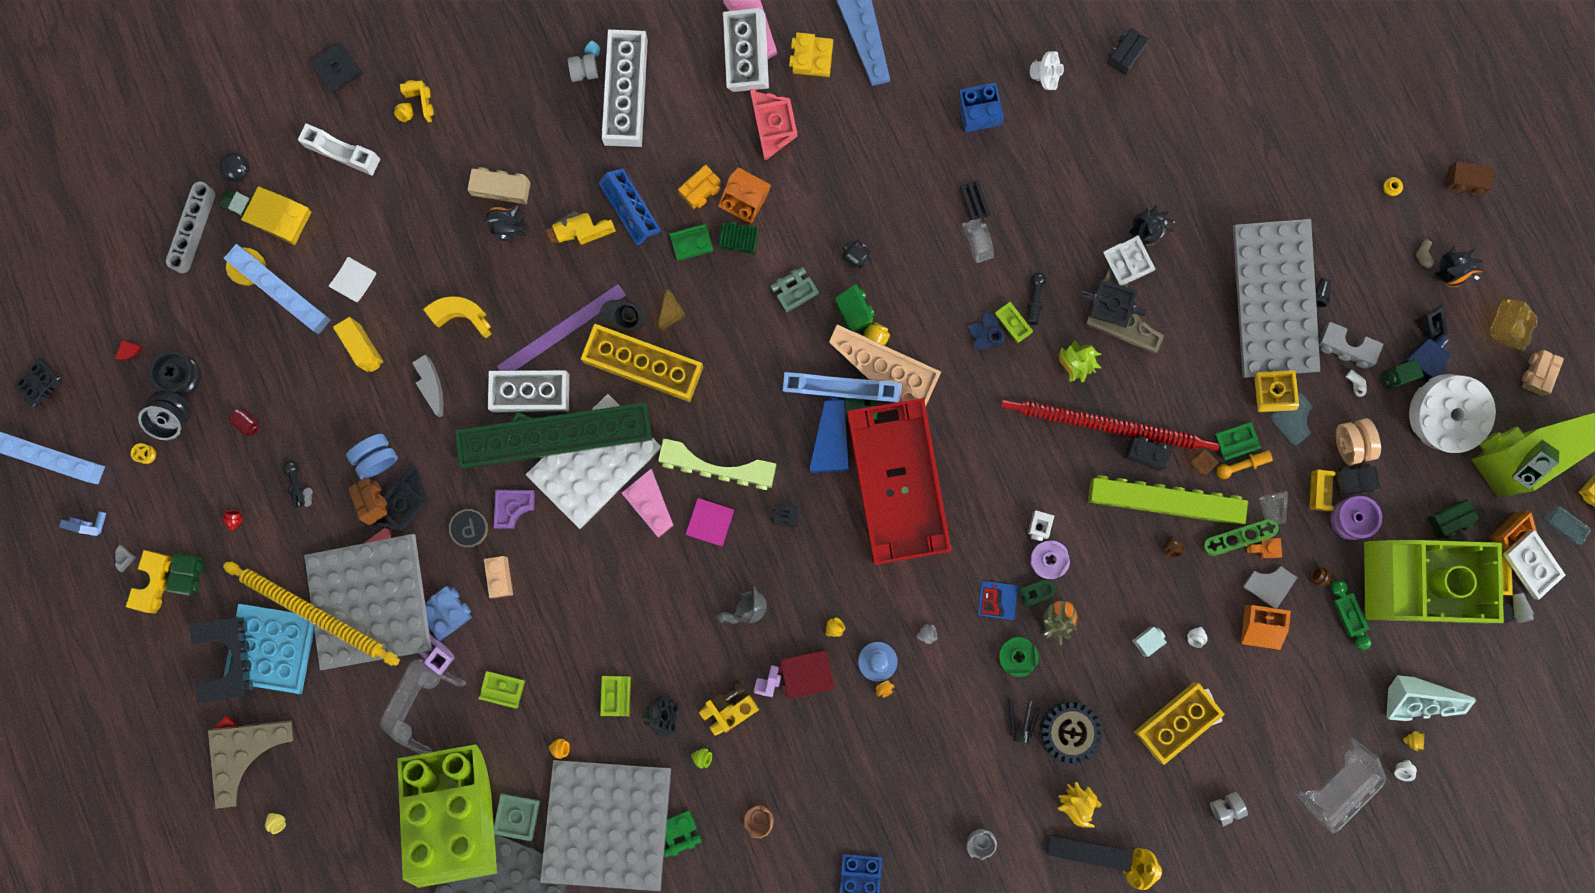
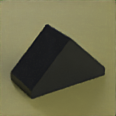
[1414,305,1448,341]

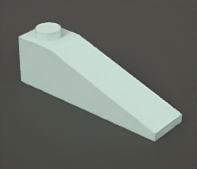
[1387,675,1476,721]

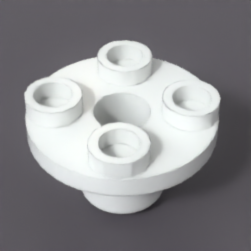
[1030,51,1064,90]

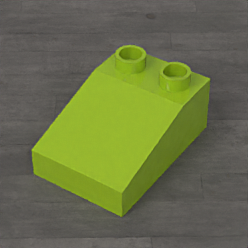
[1471,413,1595,498]

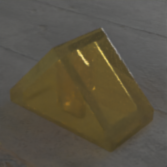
[658,289,686,330]

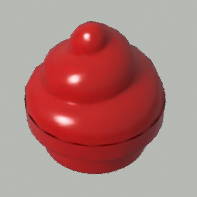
[222,510,243,531]

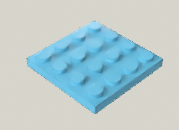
[224,604,314,694]

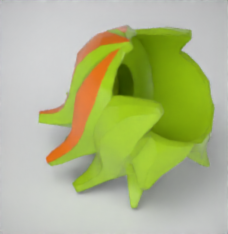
[1059,340,1101,382]

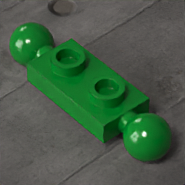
[1331,580,1372,650]

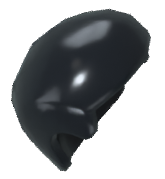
[220,153,250,182]

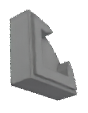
[115,545,136,572]

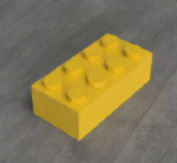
[1134,682,1225,765]

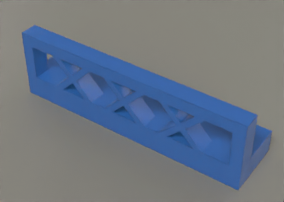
[598,169,661,245]

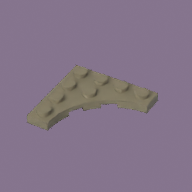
[1085,266,1164,354]
[208,720,294,809]

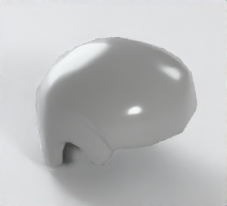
[966,829,997,860]

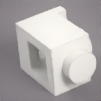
[1027,511,1054,541]

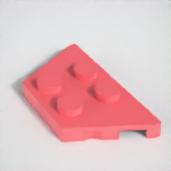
[750,89,797,160]

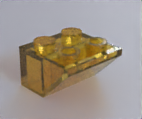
[1490,299,1538,351]

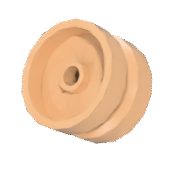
[1336,418,1381,465]

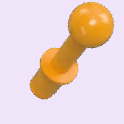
[1216,450,1273,479]

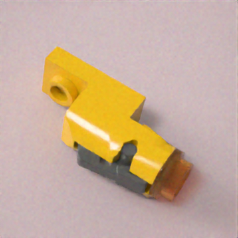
[546,212,616,245]

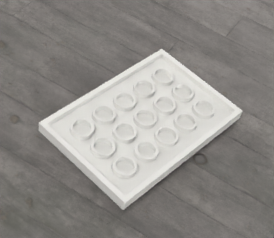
[526,394,661,529]

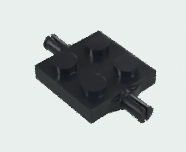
[1081,280,1146,328]

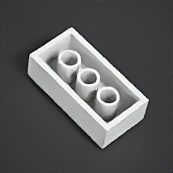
[723,8,769,92]
[488,371,569,412]

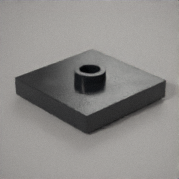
[310,42,363,94]

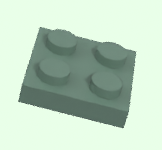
[494,793,541,841]

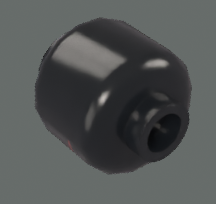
[842,240,870,268]

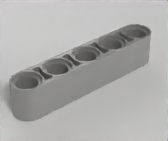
[166,182,215,273]

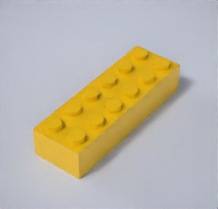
[581,324,703,402]

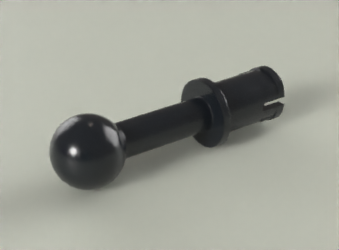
[1027,272,1046,326]
[283,460,305,508]

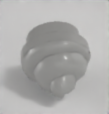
[917,624,937,644]

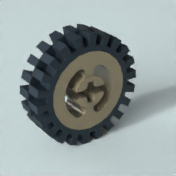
[1039,701,1103,764]

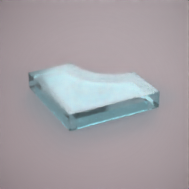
[1270,392,1313,446]

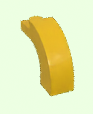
[423,297,492,338]

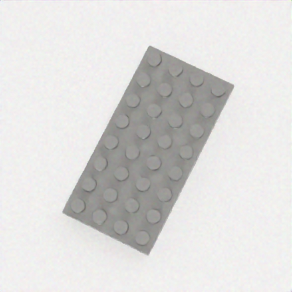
[1233,219,1320,378]

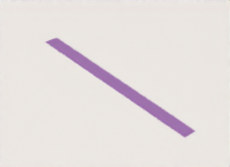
[497,284,626,371]

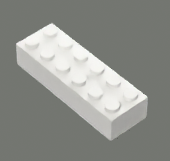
[602,30,648,147]

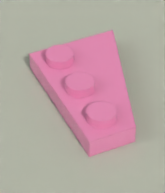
[622,469,674,538]

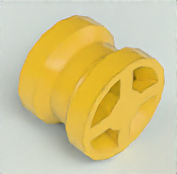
[131,443,156,464]

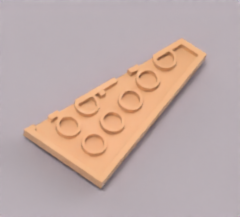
[829,325,941,407]

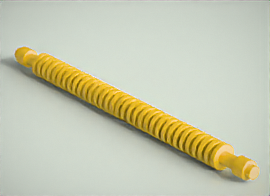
[223,561,400,666]

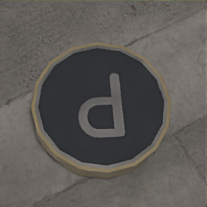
[449,509,488,548]

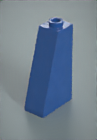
[810,397,849,473]

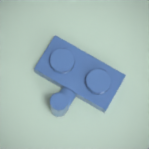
[59,511,106,536]

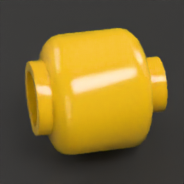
[863,322,890,346]

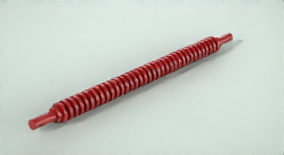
[1001,400,1219,451]

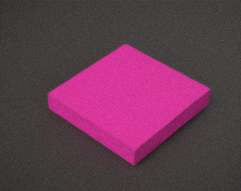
[686,498,735,547]

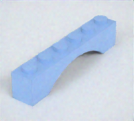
[224,244,331,334]
[783,372,902,402]
[0,431,105,484]

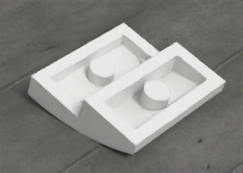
[1103,235,1156,286]

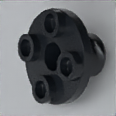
[642,696,678,736]

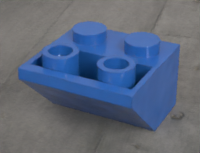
[959,82,1004,132]

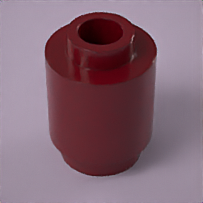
[229,408,259,436]

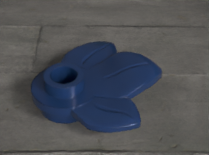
[968,313,1005,350]

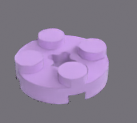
[1030,541,1070,579]

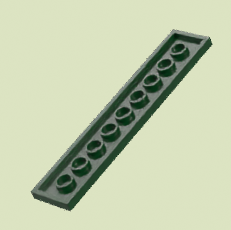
[455,402,652,469]

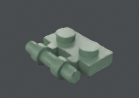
[770,267,819,313]

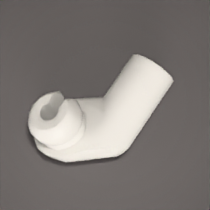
[1345,369,1367,397]

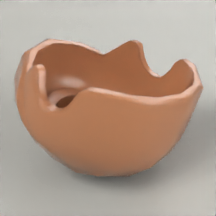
[744,805,774,839]

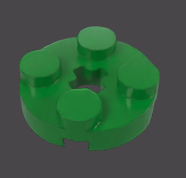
[999,637,1039,677]

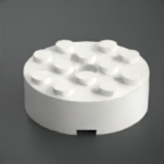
[1409,374,1496,453]

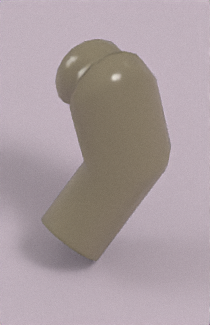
[1416,239,1434,268]

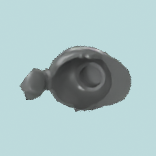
[716,586,767,624]

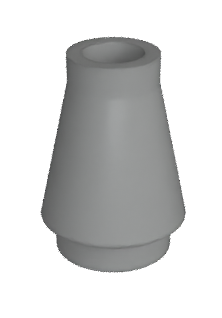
[1512,593,1535,623]

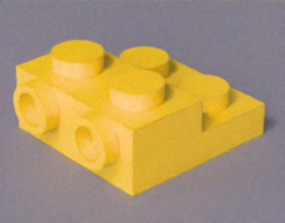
[790,33,833,77]

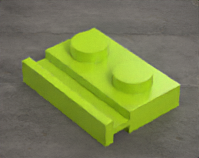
[479,671,525,709]
[601,676,631,716]

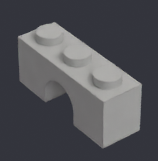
[1318,322,1383,368]

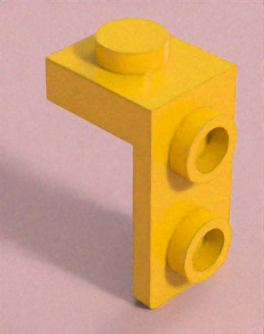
[400,80,434,122]

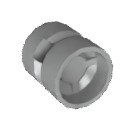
[568,54,598,82]
[1210,792,1248,827]

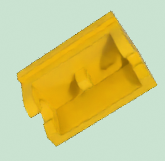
[1309,470,1335,511]

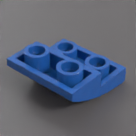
[840,854,882,893]

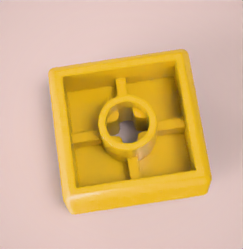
[1255,370,1299,412]

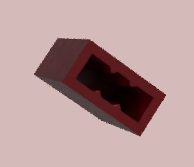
[778,650,835,699]

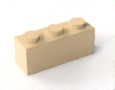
[468,167,531,205]

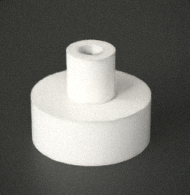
[1395,760,1417,781]

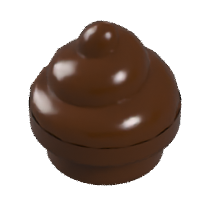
[1164,537,1184,558]
[1310,567,1331,586]

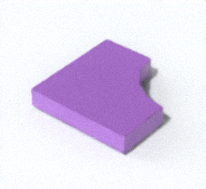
[494,490,535,529]

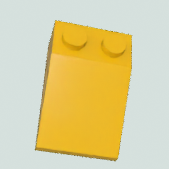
[241,186,312,245]

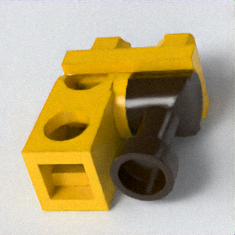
[699,680,759,736]

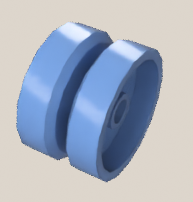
[346,434,398,479]

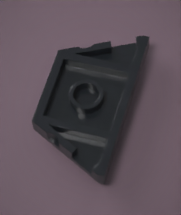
[371,465,428,532]

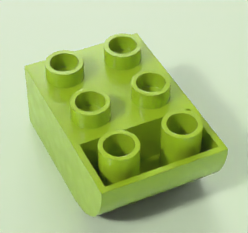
[1364,540,1504,623]
[397,744,497,888]

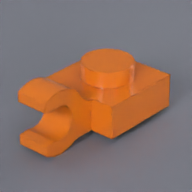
[1246,538,1282,559]

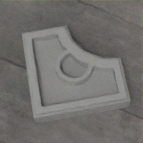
[1242,566,1298,609]

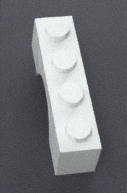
[298,124,380,176]

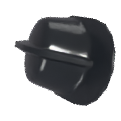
[600,300,645,332]

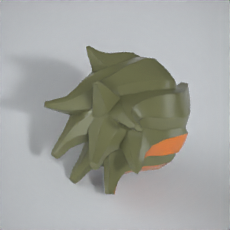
[1043,601,1077,645]

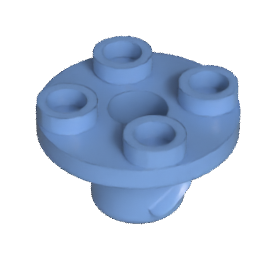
[858,642,897,681]

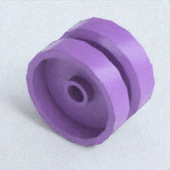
[1330,496,1382,540]

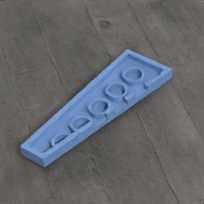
[836,0,890,86]

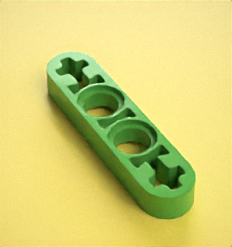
[1204,519,1279,556]

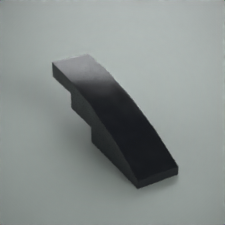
[1048,835,1133,871]

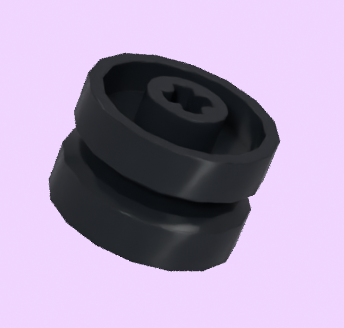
[149,351,201,396]
[138,390,191,440]

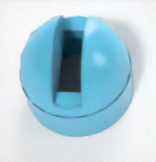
[584,40,600,57]

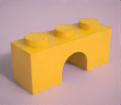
[126,550,173,613]

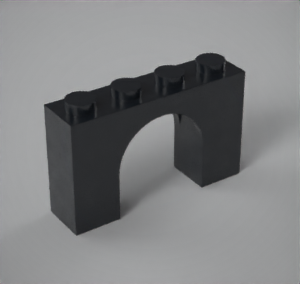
[190,617,253,703]

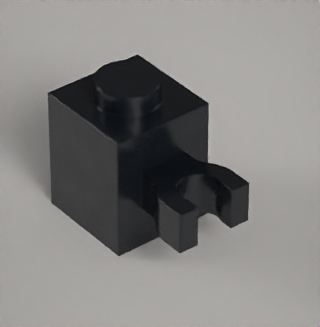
[770,504,799,527]

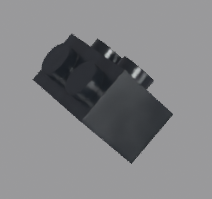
[1124,436,1172,471]

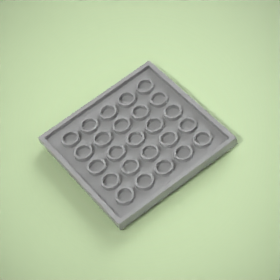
[304,534,432,670]
[540,760,671,891]

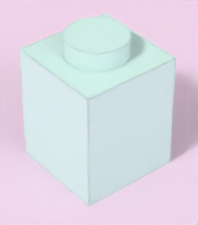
[1132,627,1167,657]

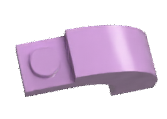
[419,634,455,675]

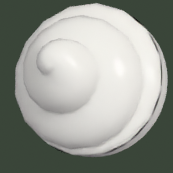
[1187,627,1207,648]

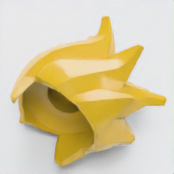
[1057,782,1102,827]

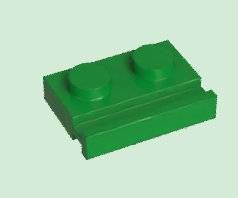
[670,224,713,261]
[1214,422,1261,461]

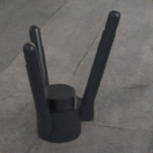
[1009,699,1040,743]

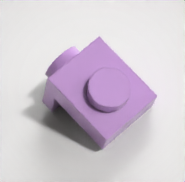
[754,665,781,697]

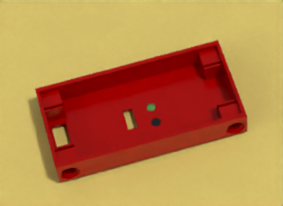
[846,398,952,565]

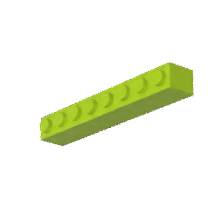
[1088,475,1248,525]

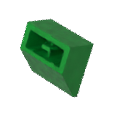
[835,284,875,333]

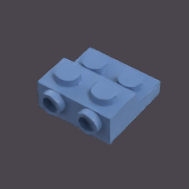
[425,586,472,641]

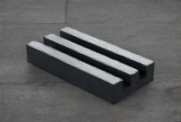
[960,180,990,222]

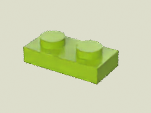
[994,302,1033,344]

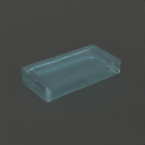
[1547,506,1592,545]

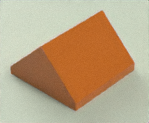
[1488,510,1537,553]

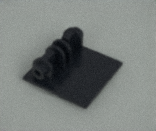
[14,358,63,407]

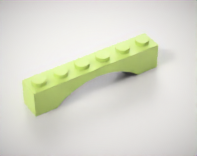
[658,438,777,490]

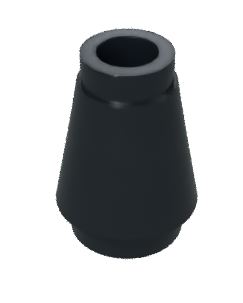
[1315,278,1331,308]

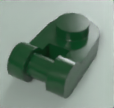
[1018,580,1055,607]

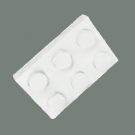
[1503,530,1565,600]

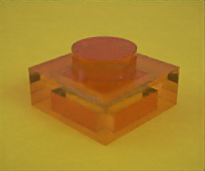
[1190,449,1219,477]

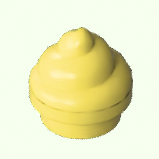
[265,813,286,834]

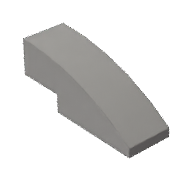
[412,355,444,417]

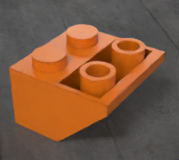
[718,167,771,224]
[1241,605,1291,650]

